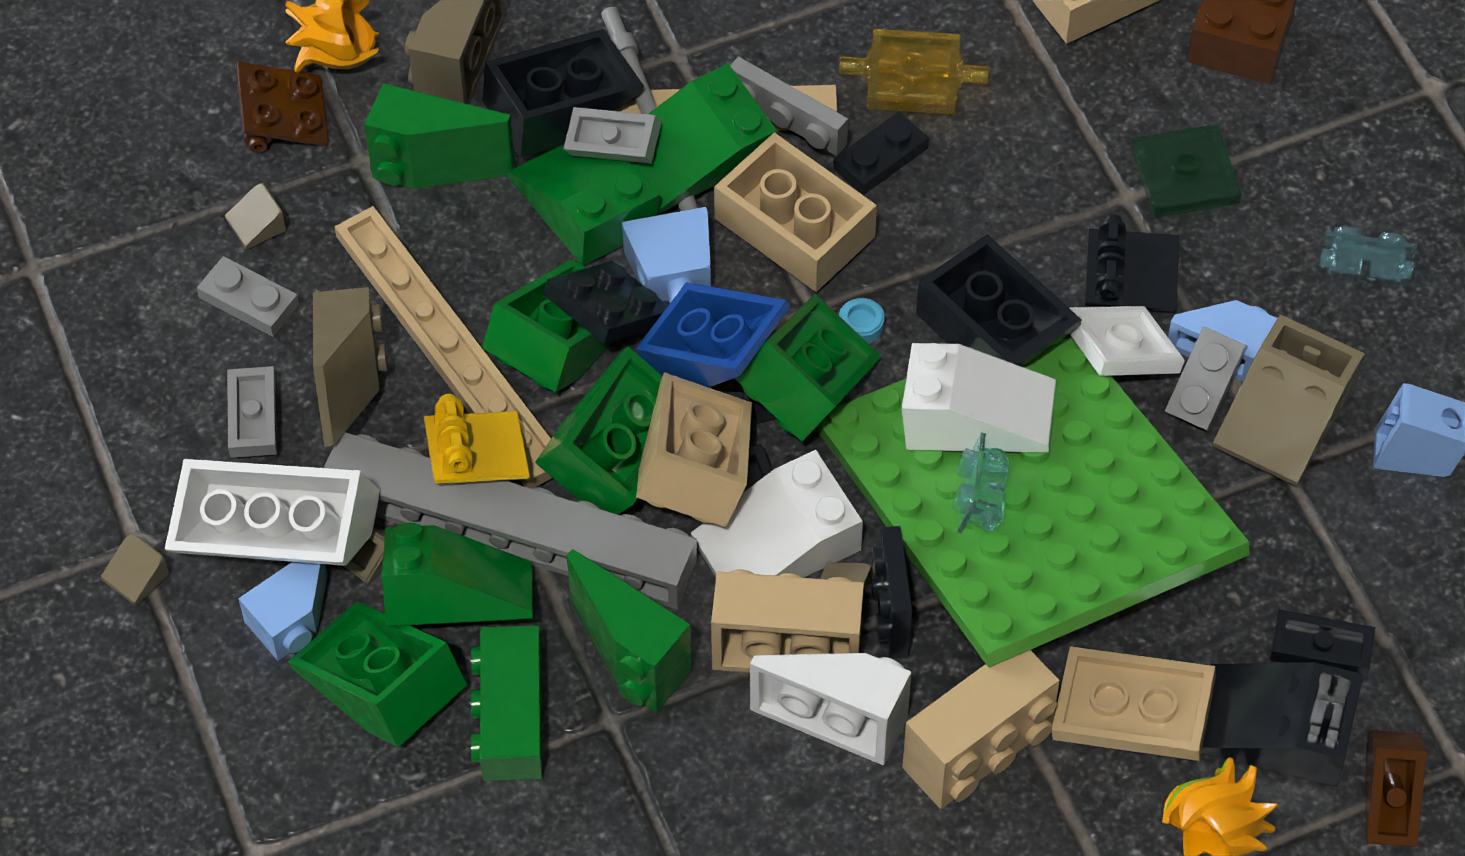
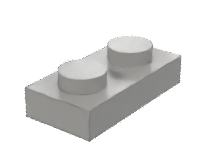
[564,107,661,164]
[197,256,299,337]
[1165,326,1248,431]
[227,366,277,458]

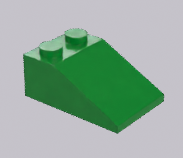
[628,63,777,214]
[364,83,516,189]
[508,144,660,266]
[482,259,612,393]
[734,294,882,442]
[535,346,662,515]
[382,523,533,626]
[566,549,692,713]
[288,601,467,747]

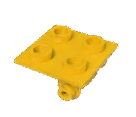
[424,394,530,484]

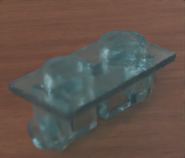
[1319,227,1417,283]
[953,432,1010,534]

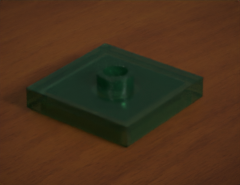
[1131,124,1242,218]

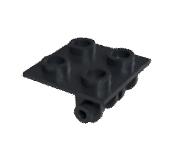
[1085,214,1179,312]

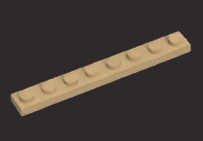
[334,206,552,489]

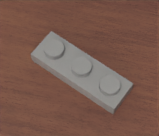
[730,56,848,156]

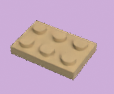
[1051,646,1216,761]

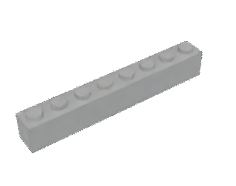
[324,432,697,610]

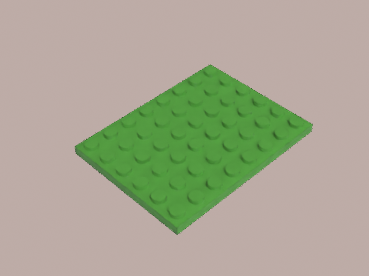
[816,334,1250,668]

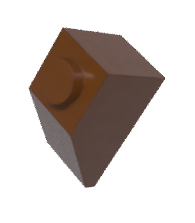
[1365,730,1427,847]

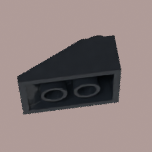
[482,29,644,158]
[916,234,1082,367]

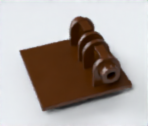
[236,61,328,153]

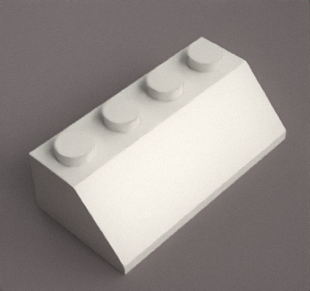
[165,459,380,566]

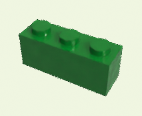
[471,626,542,781]

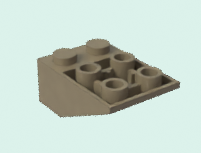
[1212,314,1365,486]

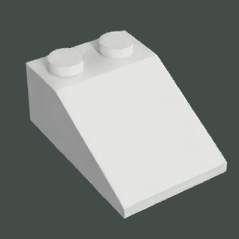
[902,343,1056,452]
[691,450,863,578]
[750,653,911,765]

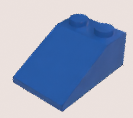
[635,282,791,388]

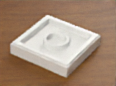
[1069,306,1185,376]

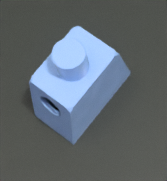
[622,207,711,303]
[1373,383,1465,477]

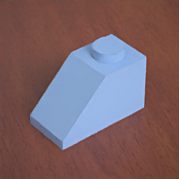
[1168,300,1278,381]
[238,562,328,661]

